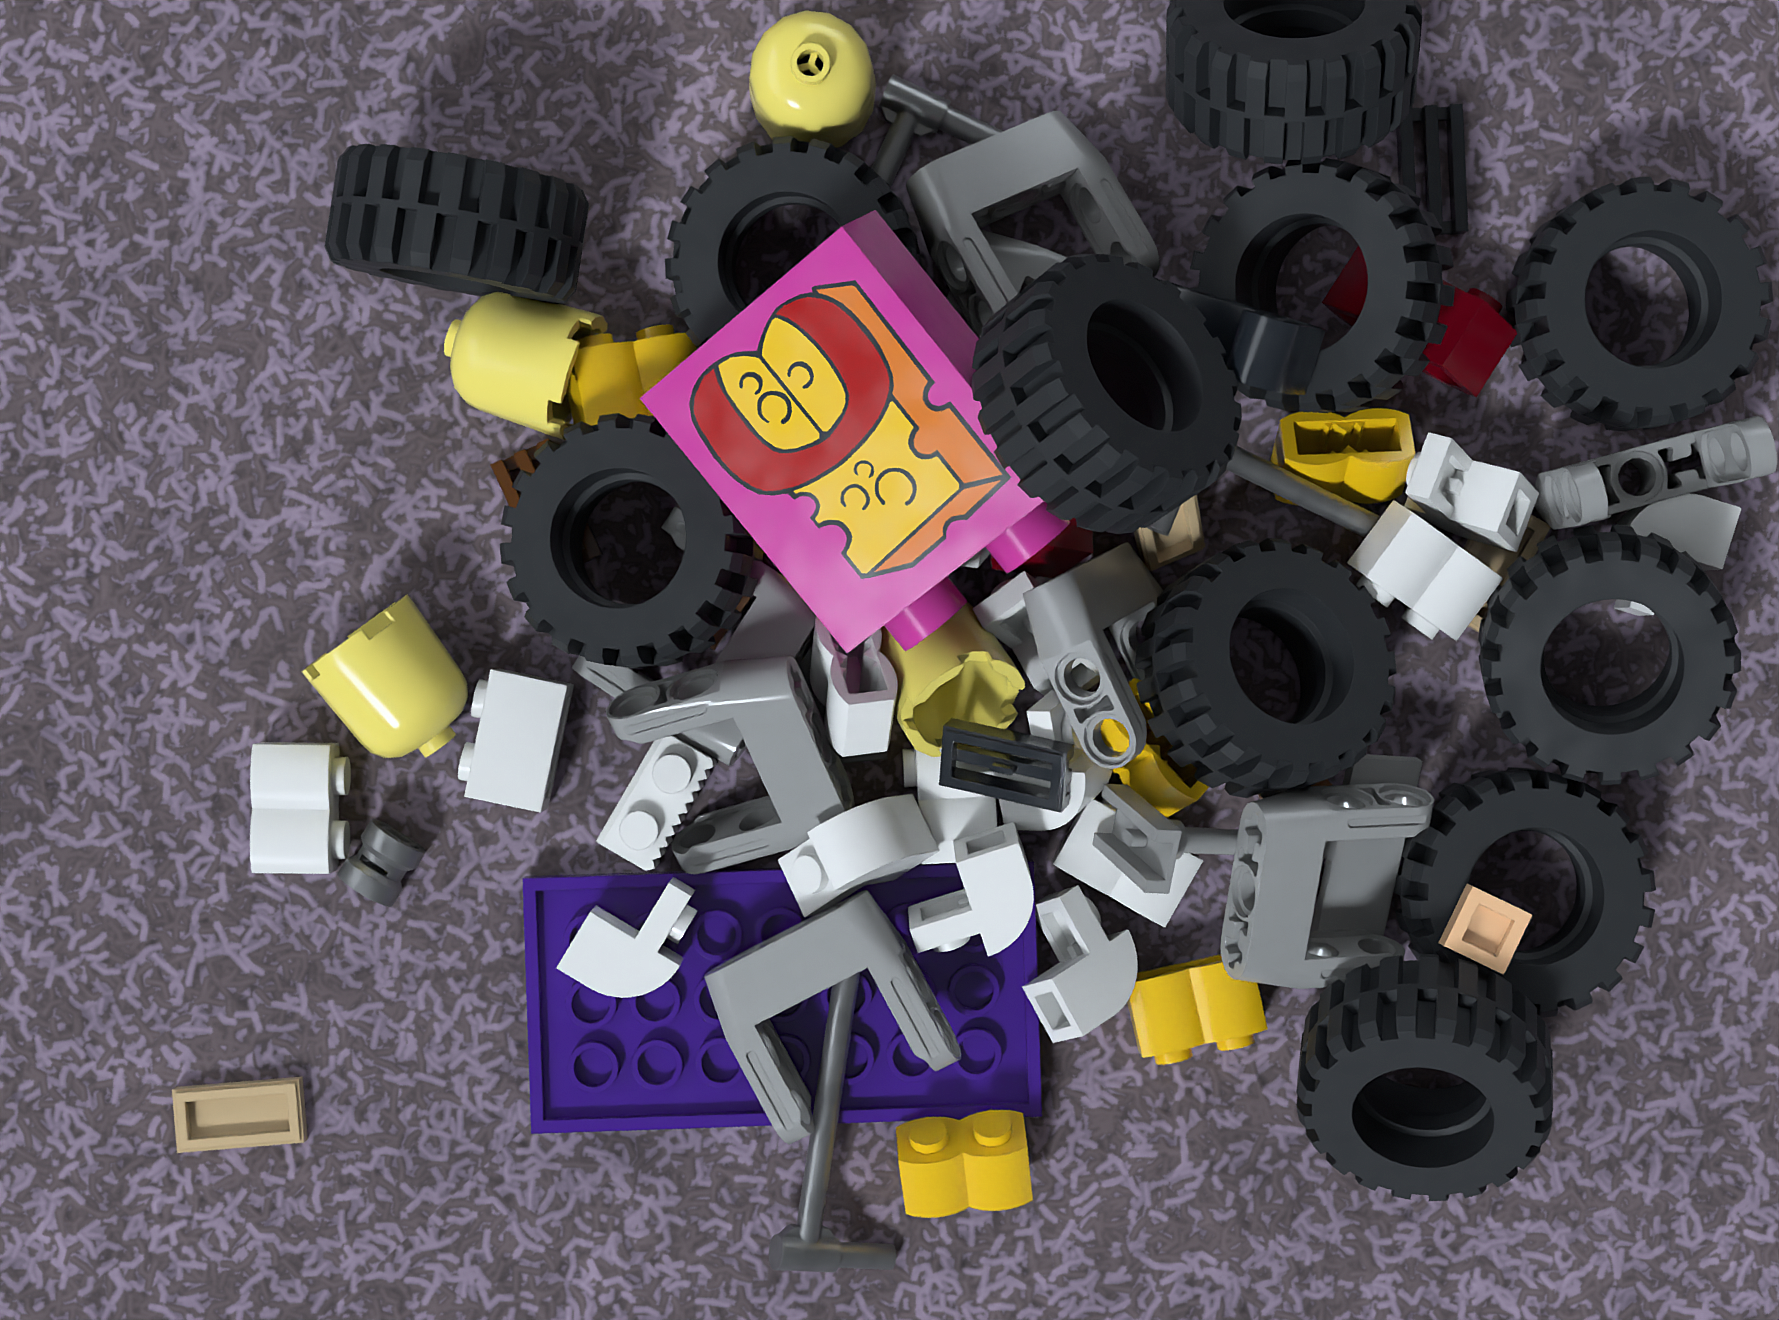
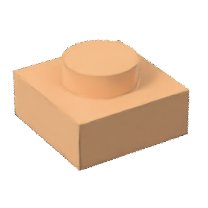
[1439,884,1532,975]

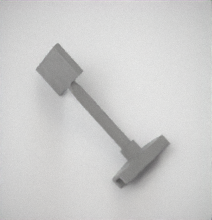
[1092,754,1423,936]

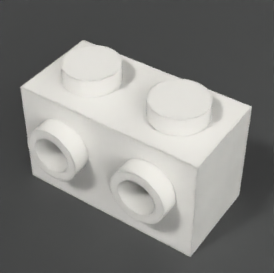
[458,669,574,813]

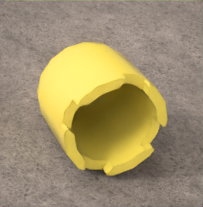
[749,11,876,148]
[444,292,607,440]
[301,594,468,758]
[880,602,1025,757]

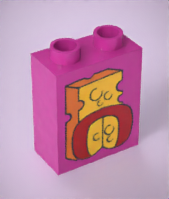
[640,210,1070,653]

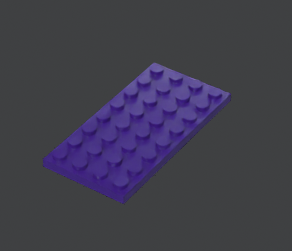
[522,859,1042,1134]

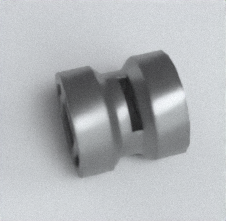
[337,819,426,907]

